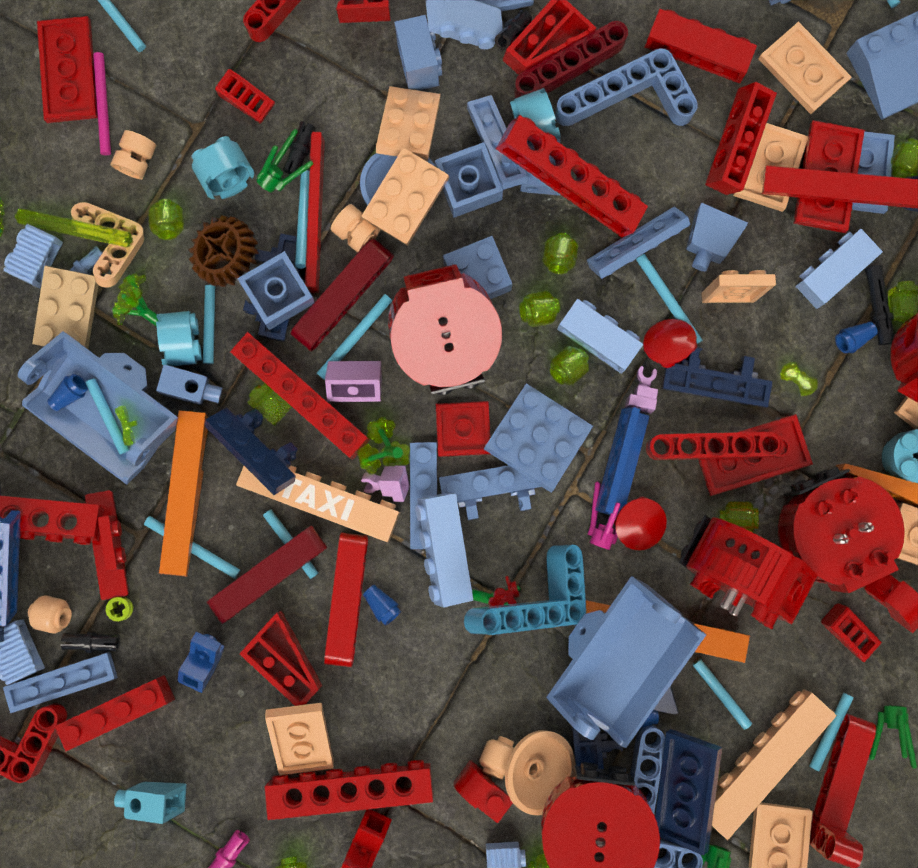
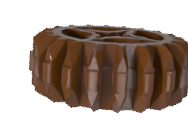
[188,215,259,287]

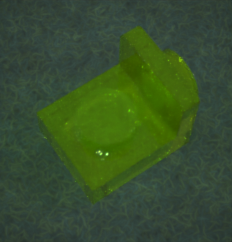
[888,281,918,321]
[247,383,292,426]

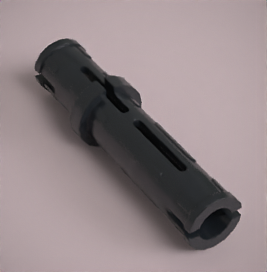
[865,265,894,346]

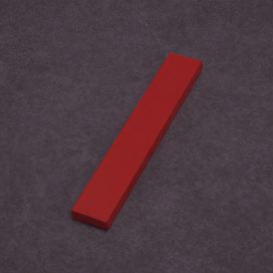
[305,132,325,293]
[762,165,918,209]

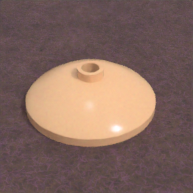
[505,730,576,815]

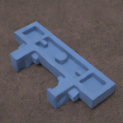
[439,465,542,520]

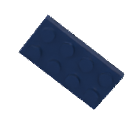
[655,729,722,856]

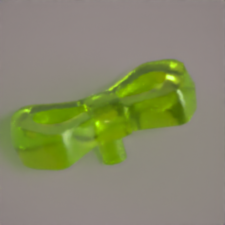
[780,362,818,396]
[115,406,138,446]

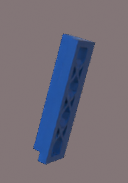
[595,407,650,515]
[0,510,21,626]

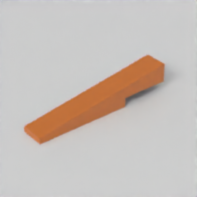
[159,410,209,577]
[836,463,918,508]
[586,600,750,663]

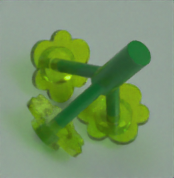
[112,274,158,327]
[357,417,410,475]

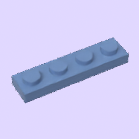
[467,95,528,190]
[587,206,690,279]
[410,442,437,549]
[3,652,118,713]

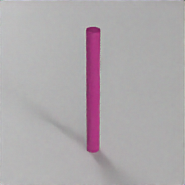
[93,52,111,155]

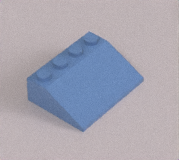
[846,11,918,120]

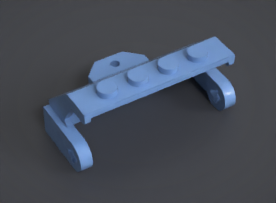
[18,331,178,485]
[546,576,706,748]

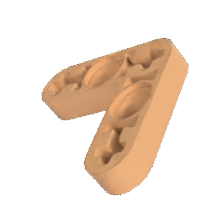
[71,202,145,288]

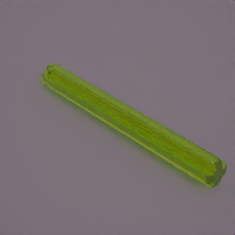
[14,208,133,248]

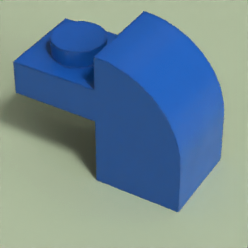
[178,632,224,693]

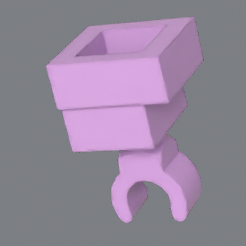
[625,366,658,414]
[361,466,410,502]

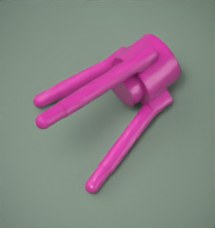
[587,482,620,550]

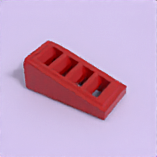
[215,69,275,124]
[821,603,882,662]

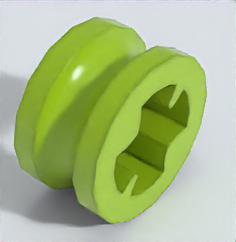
[106,597,134,622]

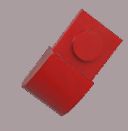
[864,574,918,633]
[454,760,513,823]
[341,809,392,868]

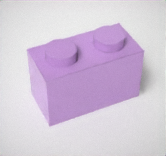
[325,361,382,402]

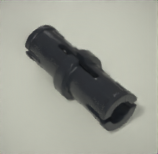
[495,10,532,50]
[283,121,316,175]
[61,631,120,653]

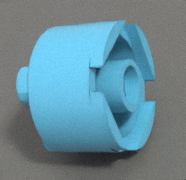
[510,88,561,147]
[192,136,254,199]
[156,311,202,367]
[882,429,918,483]

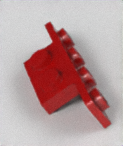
[85,490,129,600]

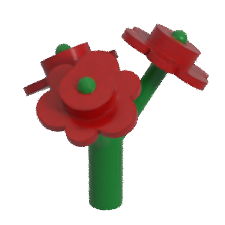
[472,576,520,606]

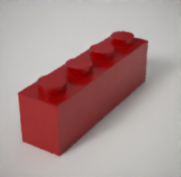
[644,9,757,84]
[55,675,175,752]

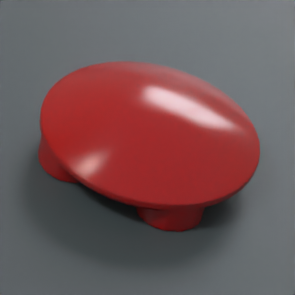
[643,319,697,368]
[614,497,667,550]

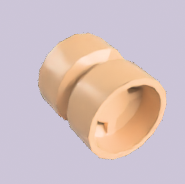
[110,130,157,180]
[330,204,380,253]

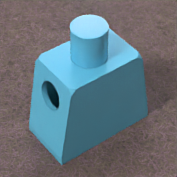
[114,782,186,824]

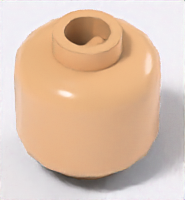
[28,595,72,634]
[479,736,514,780]

